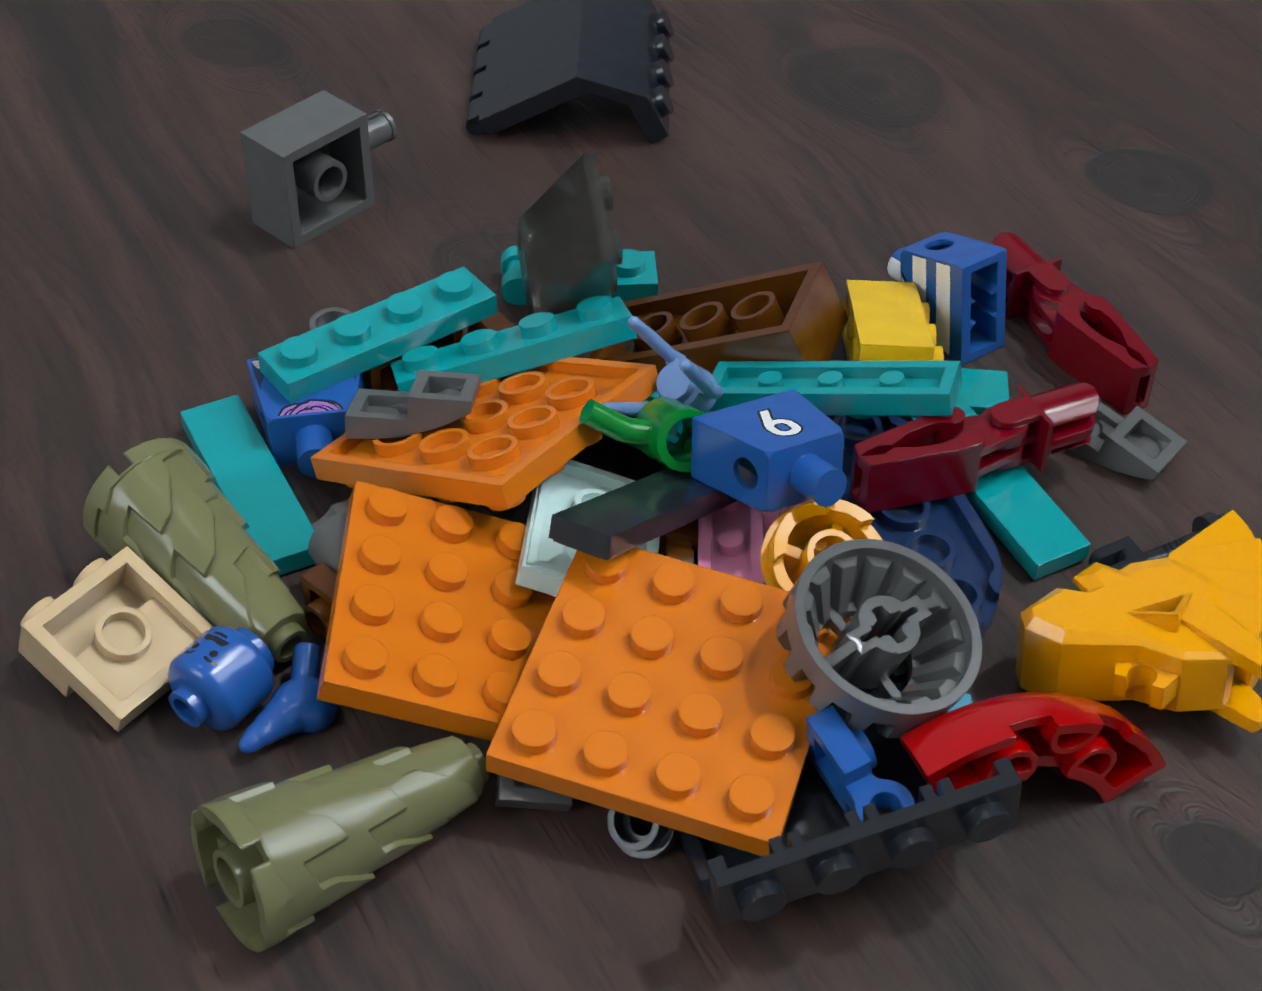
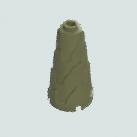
[83,438,308,663]
[191,736,489,952]

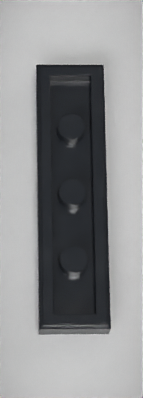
[549,468,737,561]

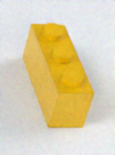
[842,280,944,361]

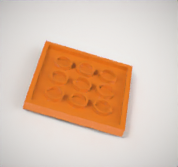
[310,357,658,511]
[316,480,556,741]
[486,547,851,857]

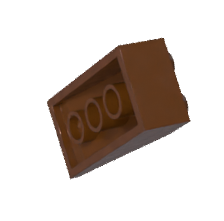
[589,261,849,375]

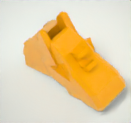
[1015,510,1262,733]

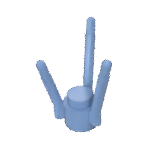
[602,316,723,416]

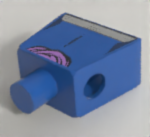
[247,358,365,477]

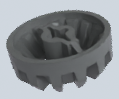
[777,539,982,738]

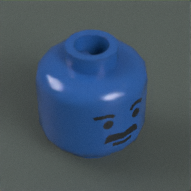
[168,626,275,731]

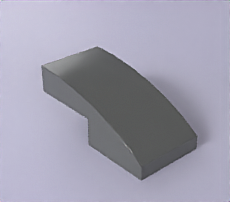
[345,370,481,439]
[1069,401,1187,481]

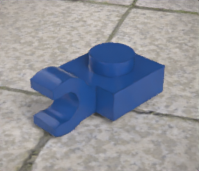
[806,705,914,823]

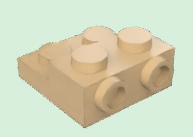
[18,546,213,732]

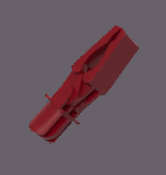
[991,232,1159,415]
[849,382,1099,513]

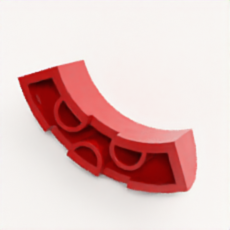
[899,691,1167,803]

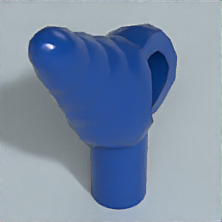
[238,642,339,754]

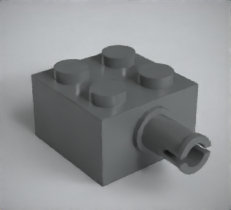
[240,90,397,249]

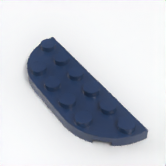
[826,415,1002,638]

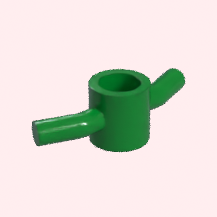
[579,397,705,472]

